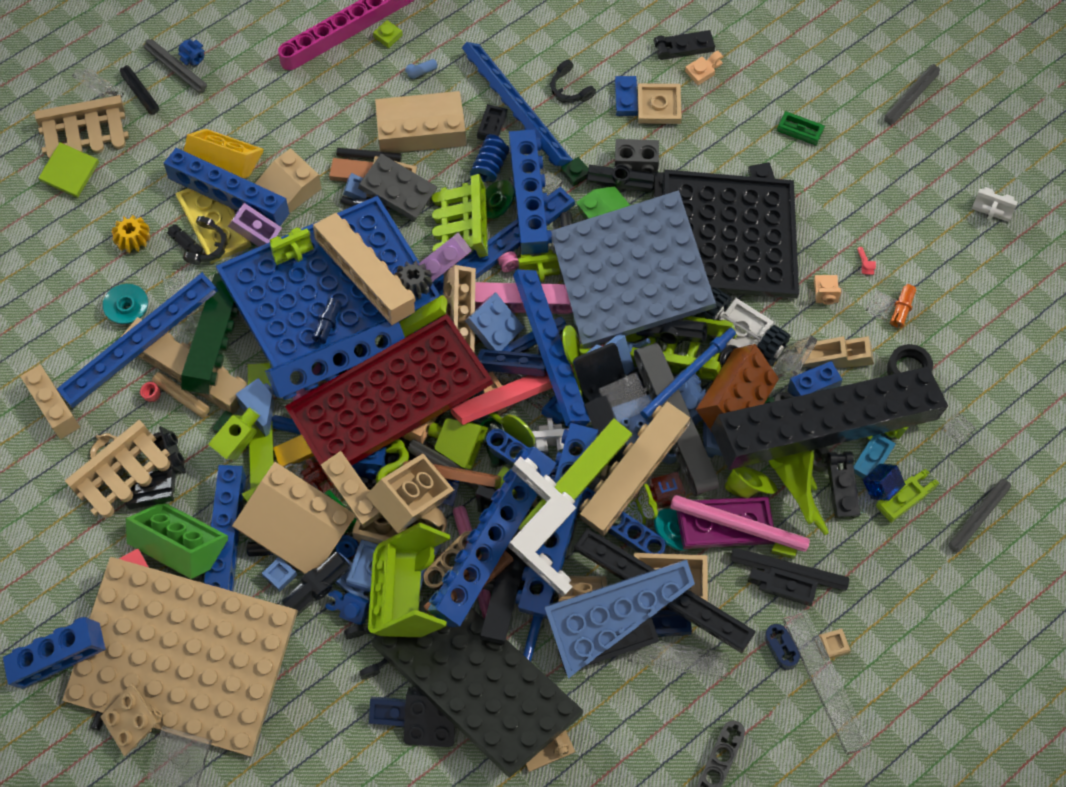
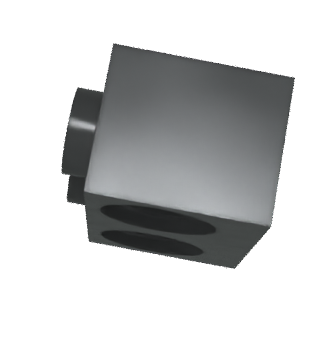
[614,139,659,173]

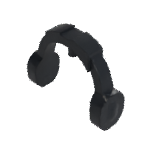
[550,59,596,103]
[183,216,228,265]
[344,625,388,680]

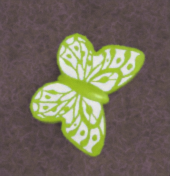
[624,484,658,526]

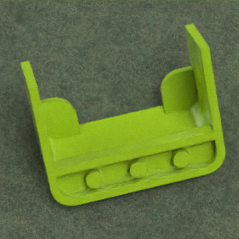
[368,523,450,637]

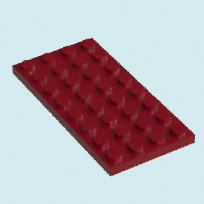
[285,314,494,479]

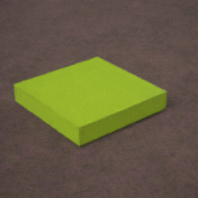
[38,142,99,198]

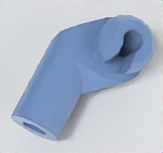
[405,59,438,79]

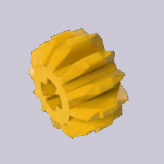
[112,214,150,254]

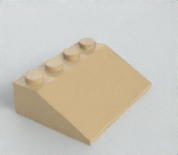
[375,91,466,153]
[232,462,355,574]

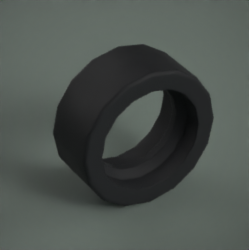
[887,344,933,375]

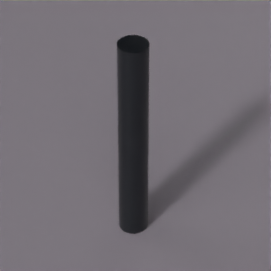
[336,147,402,162]

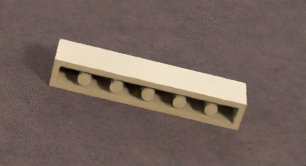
[313,213,416,325]
[121,317,247,414]
[579,401,690,536]

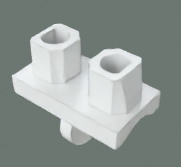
[972,187,1018,222]
[532,418,569,455]

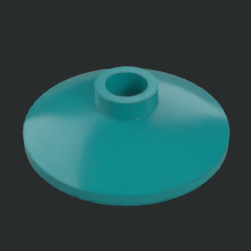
[103,284,148,324]
[654,509,688,551]

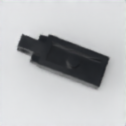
[748,567,818,606]

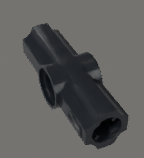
[586,164,654,193]
[636,318,708,344]
[282,552,351,617]

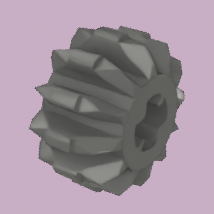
[394,260,432,299]

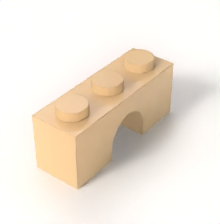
[20,364,80,440]
[321,451,383,528]

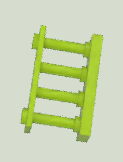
[630,316,737,380]

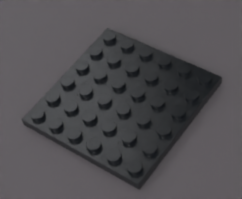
[663,169,799,299]

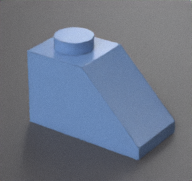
[236,378,275,437]

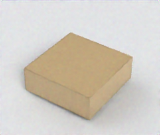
[818,628,851,660]

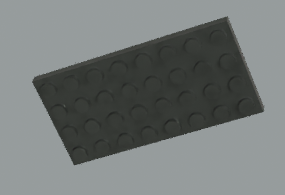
[372,589,583,778]

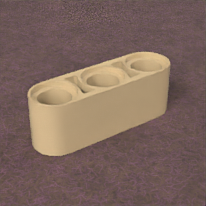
[424,531,481,591]

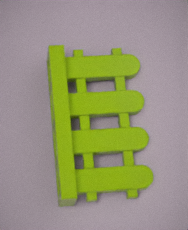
[432,174,488,258]

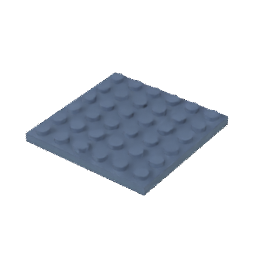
[551,190,717,348]

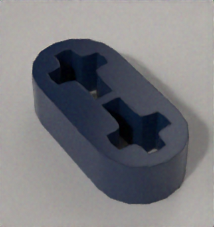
[765,624,800,670]

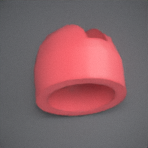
[140,382,161,402]

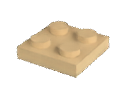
[637,83,682,124]

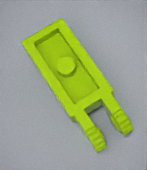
[875,469,939,523]

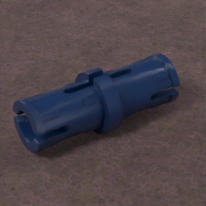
[312,298,342,344]

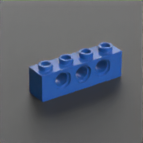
[3,617,106,689]

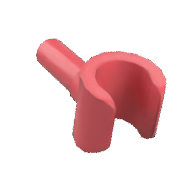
[857,247,876,275]

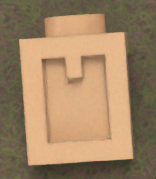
[814,275,841,305]

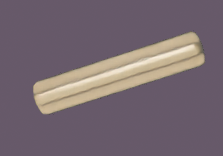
[152,372,210,418]

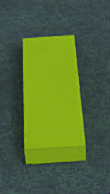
[399,295,447,337]

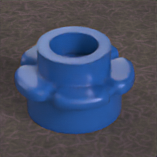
[336,535,359,558]

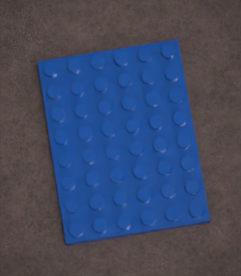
[216,196,440,368]

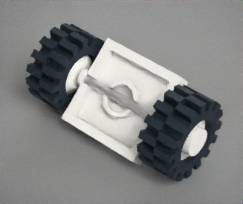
[694,287,791,366]

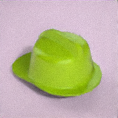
[724,466,778,498]

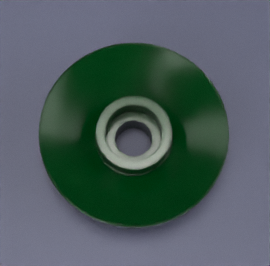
[486,180,515,220]

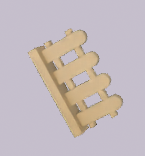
[34,95,129,159]
[65,419,170,518]

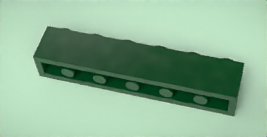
[181,273,239,395]

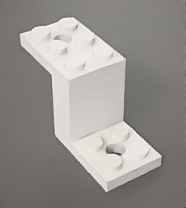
[508,456,576,597]

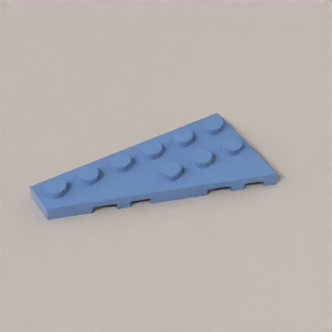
[545,559,695,679]

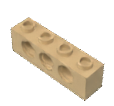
[443,265,476,352]

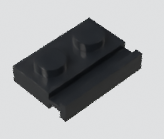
[125,468,176,510]

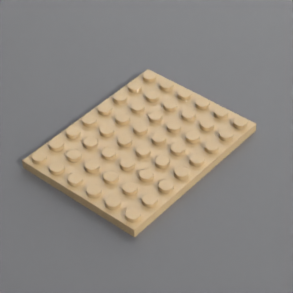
[62,557,298,757]

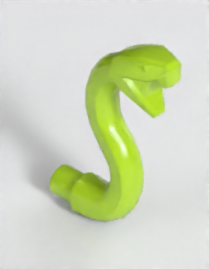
[376,439,409,484]

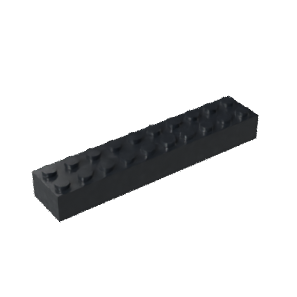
[711,366,948,470]

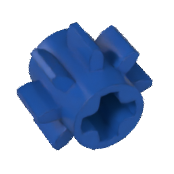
[178,39,205,66]

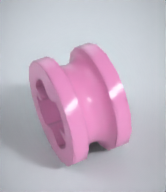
[498,251,519,273]

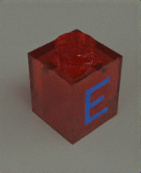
[649,471,685,509]

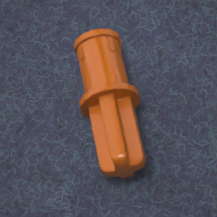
[890,284,916,328]

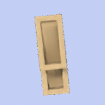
[799,336,874,368]

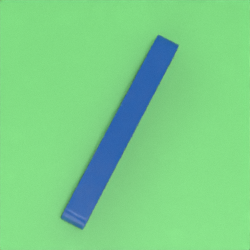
[486,429,665,554]

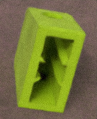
[208,407,260,460]
[428,418,488,469]

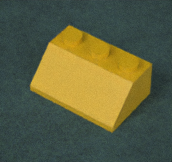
[184,129,264,179]

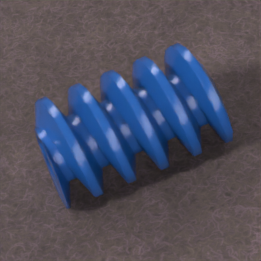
[470,134,510,182]

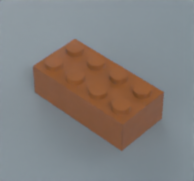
[696,344,779,432]

